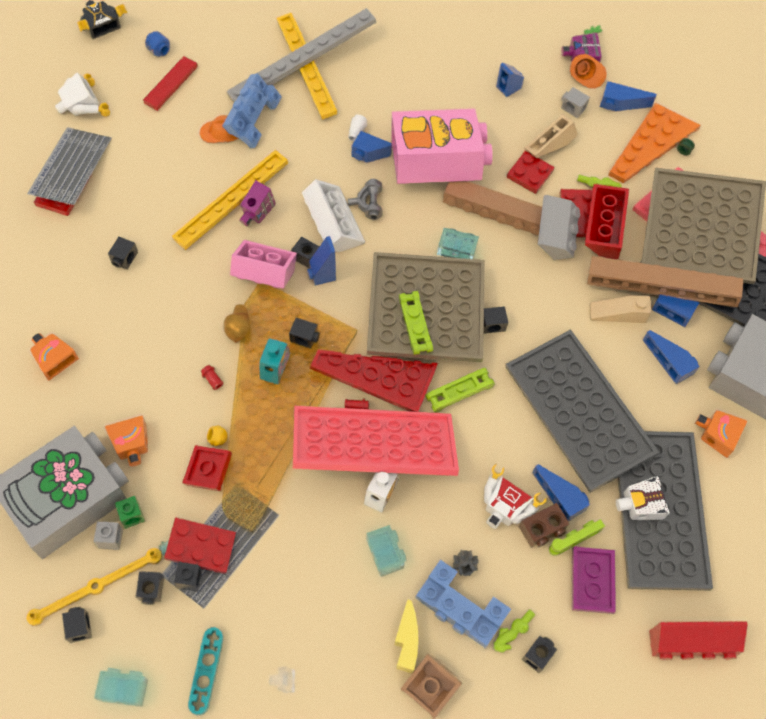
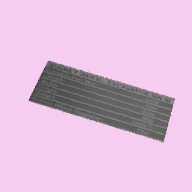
[27,127,111,205]
[162,484,279,609]

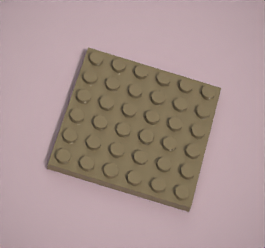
[641,167,766,284]
[367,252,485,362]

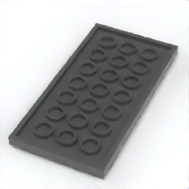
[506,329,659,493]
[618,431,713,591]

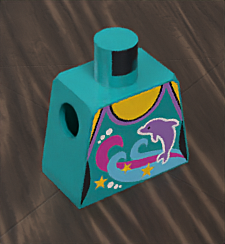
[259,339,290,384]

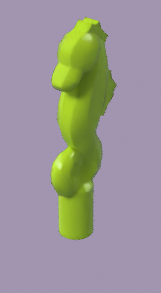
[577,174,622,188]
[493,609,535,653]

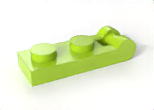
[549,519,605,556]

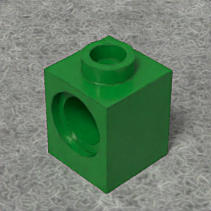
[115,496,145,529]

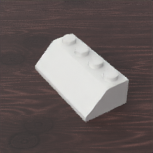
[302,179,365,252]

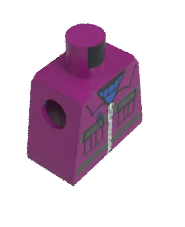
[561,33,602,62]
[239,180,276,227]

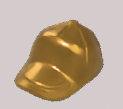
[223,304,249,343]

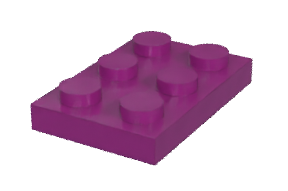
[572,546,616,614]

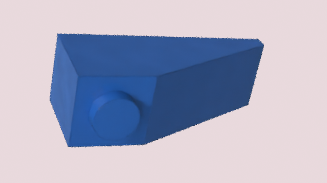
[600,81,657,111]
[307,236,336,286]
[643,330,700,384]
[532,464,590,521]

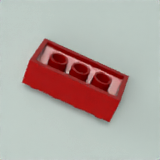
[585,184,630,259]
[649,621,748,660]

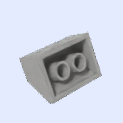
[538,195,580,260]

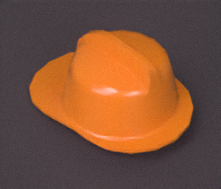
[570,54,607,88]
[200,115,238,143]

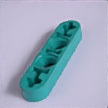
[188,627,224,716]

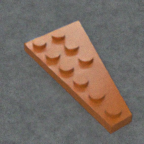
[608,103,701,183]

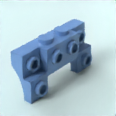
[222,73,282,148]
[415,560,511,648]

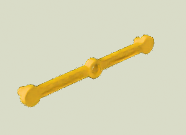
[26,548,162,626]

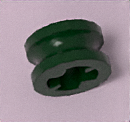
[677,138,695,156]

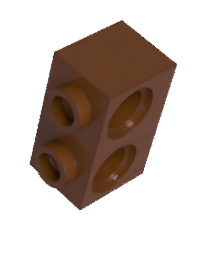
[519,503,569,548]

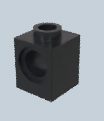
[108,236,138,270]
[291,236,319,269]
[483,306,508,334]
[289,317,320,349]
[173,562,203,592]
[136,571,164,605]
[62,607,92,643]
[521,636,558,673]

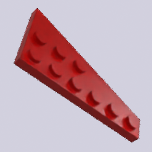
[310,350,438,412]

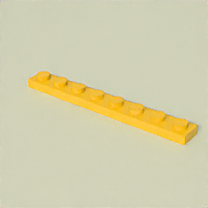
[277,12,338,120]
[172,150,288,250]

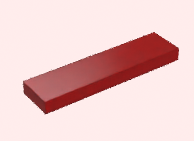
[143,56,198,111]

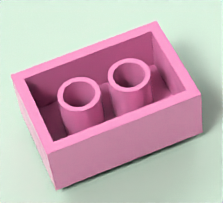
[230,240,297,289]

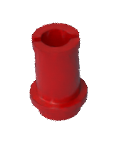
[201,365,224,390]
[344,398,369,409]

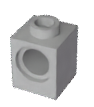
[561,87,590,118]
[94,521,123,550]

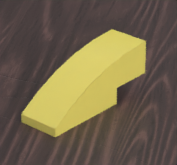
[394,599,418,674]

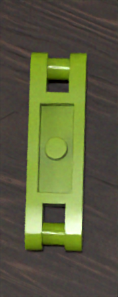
[399,291,433,355]
[425,368,495,413]

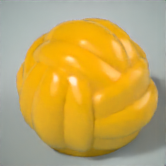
[207,425,228,446]

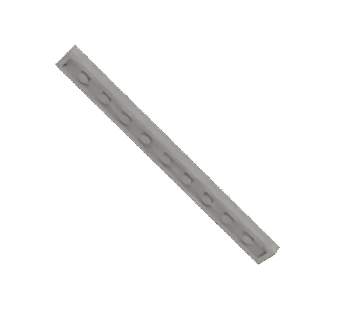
[227,8,376,102]

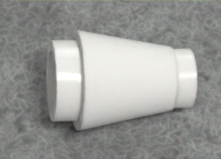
[348,115,368,141]

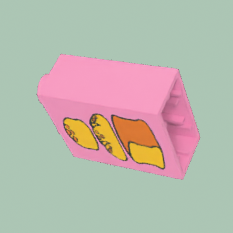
[391,109,492,184]

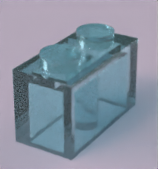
[437,228,479,259]
[366,525,407,577]
[94,668,148,707]

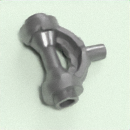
[348,179,383,220]

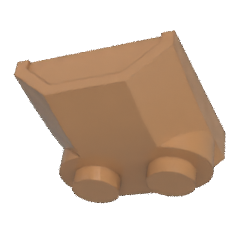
[400,654,462,719]

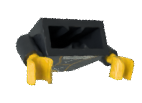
[77,0,128,40]

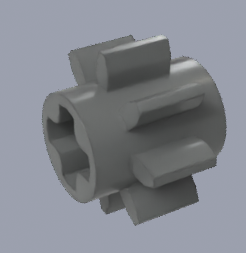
[453,550,479,576]

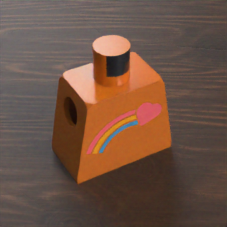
[30,333,79,381]
[695,410,747,458]
[105,415,148,466]

